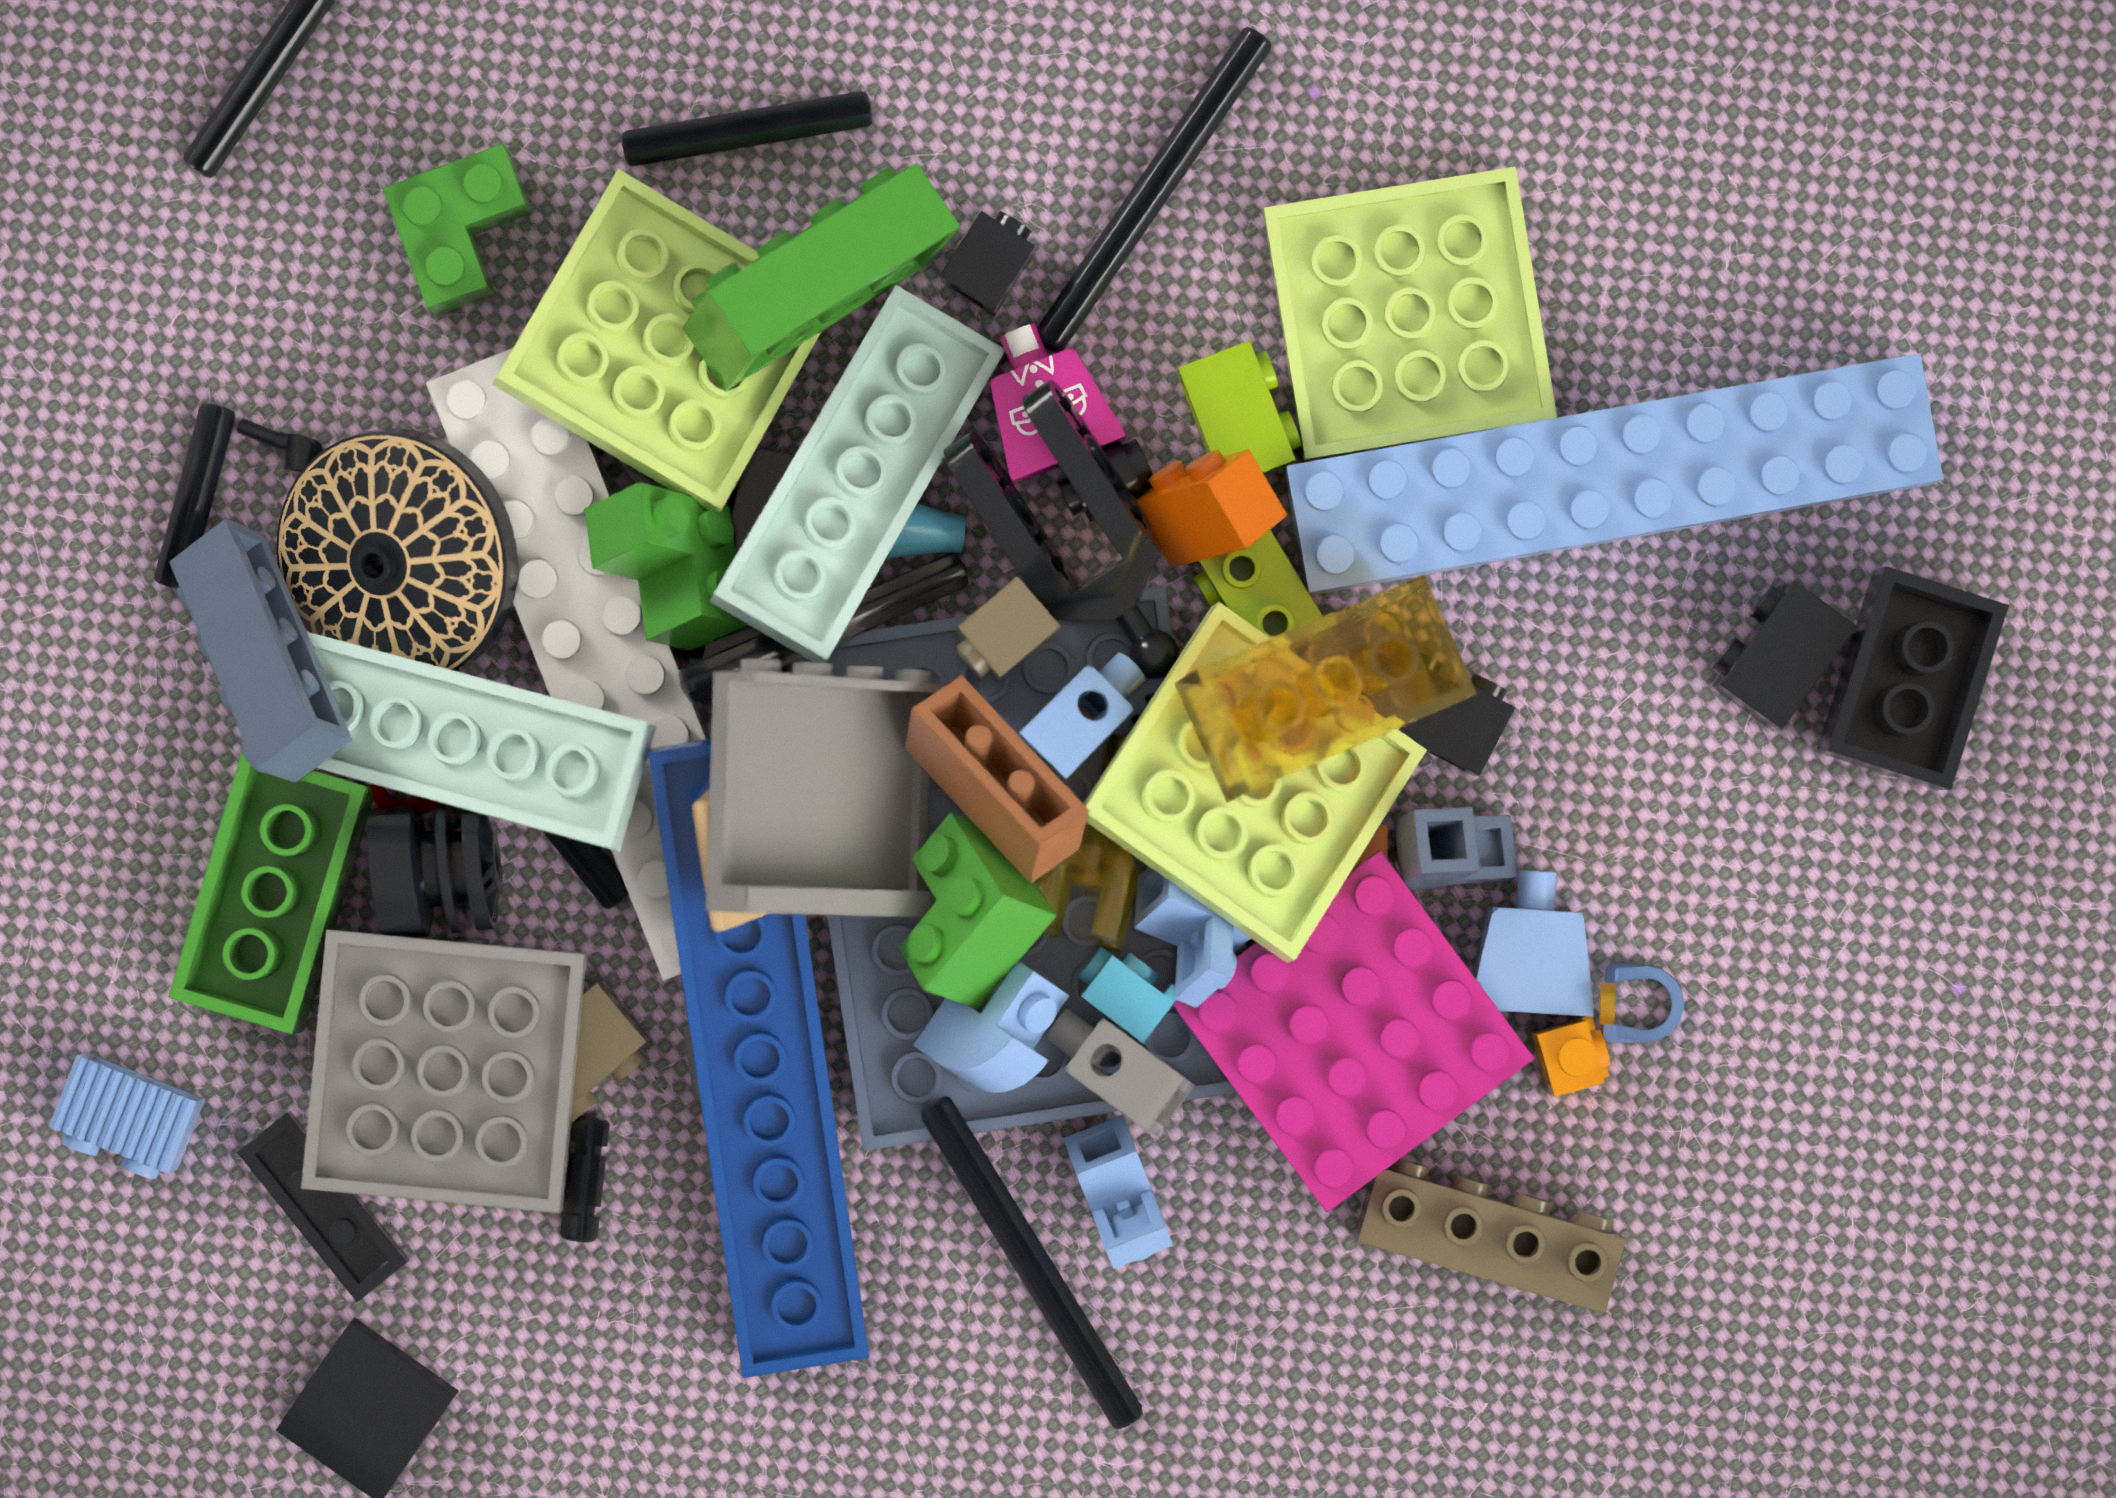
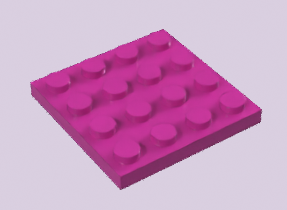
[1173,850,1535,1213]

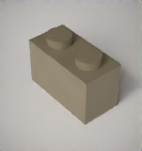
[955,576,1060,682]

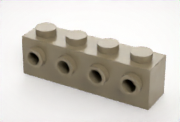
[1354,1158,1627,1314]

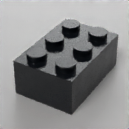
[1816,566,2009,791]

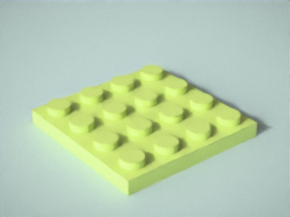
[1263,166,1557,461]
[492,169,821,513]
[1083,602,1427,963]

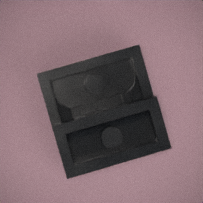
[276,1317,459,1498]

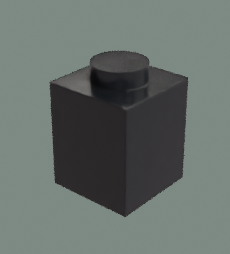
[940,211,1036,317]

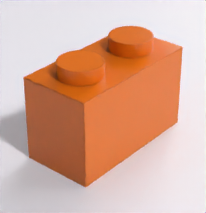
[1136,449,1287,568]

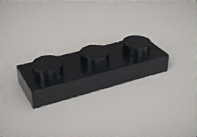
[237,1111,410,1302]

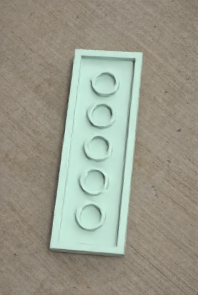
[709,285,1005,663]
[307,632,656,852]

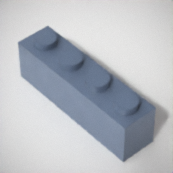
[169,518,353,783]

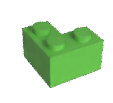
[382,143,533,317]
[584,482,746,651]
[898,812,1057,1009]

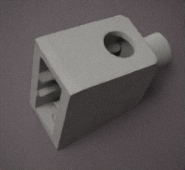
[1045,1008,1195,1136]

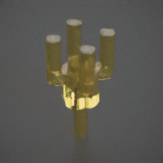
[1036,734,1140,952]

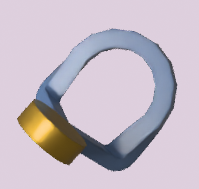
[1599,962,1684,1043]

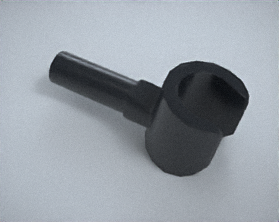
[237,418,323,472]

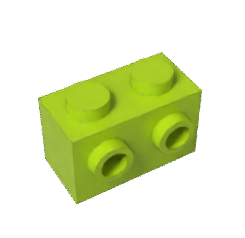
[1192,530,1330,653]

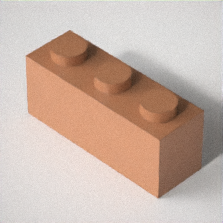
[904,675,1089,884]

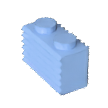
[49,1053,205,1179]

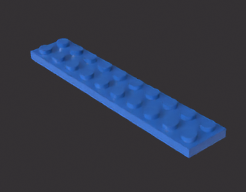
[647,739,870,1378]

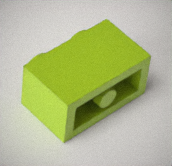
[1176,340,1302,476]

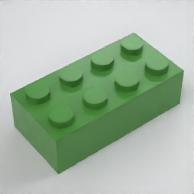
[682,162,961,392]
[168,752,374,1034]

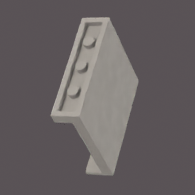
[706,659,947,917]

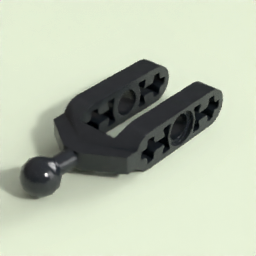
[943,380,1179,679]

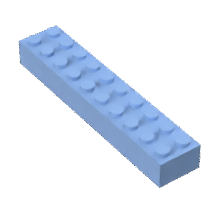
[1283,353,1943,595]

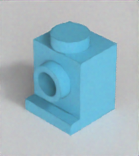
[1078,947,1176,1043]

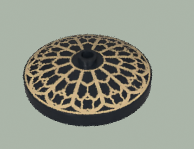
[276,429,518,671]

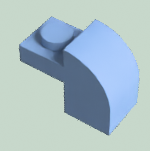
[1134,866,1251,1008]
[913,961,1069,1093]
[1063,1115,1173,1269]

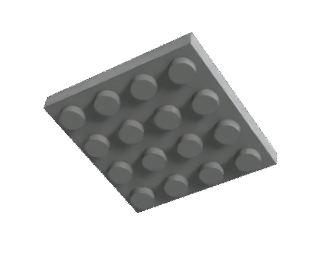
[301,929,587,1213]

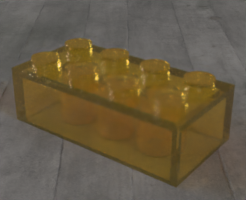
[1174,575,1477,803]

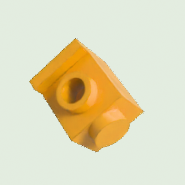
[1530,1016,1610,1097]

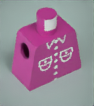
[989,323,1126,485]

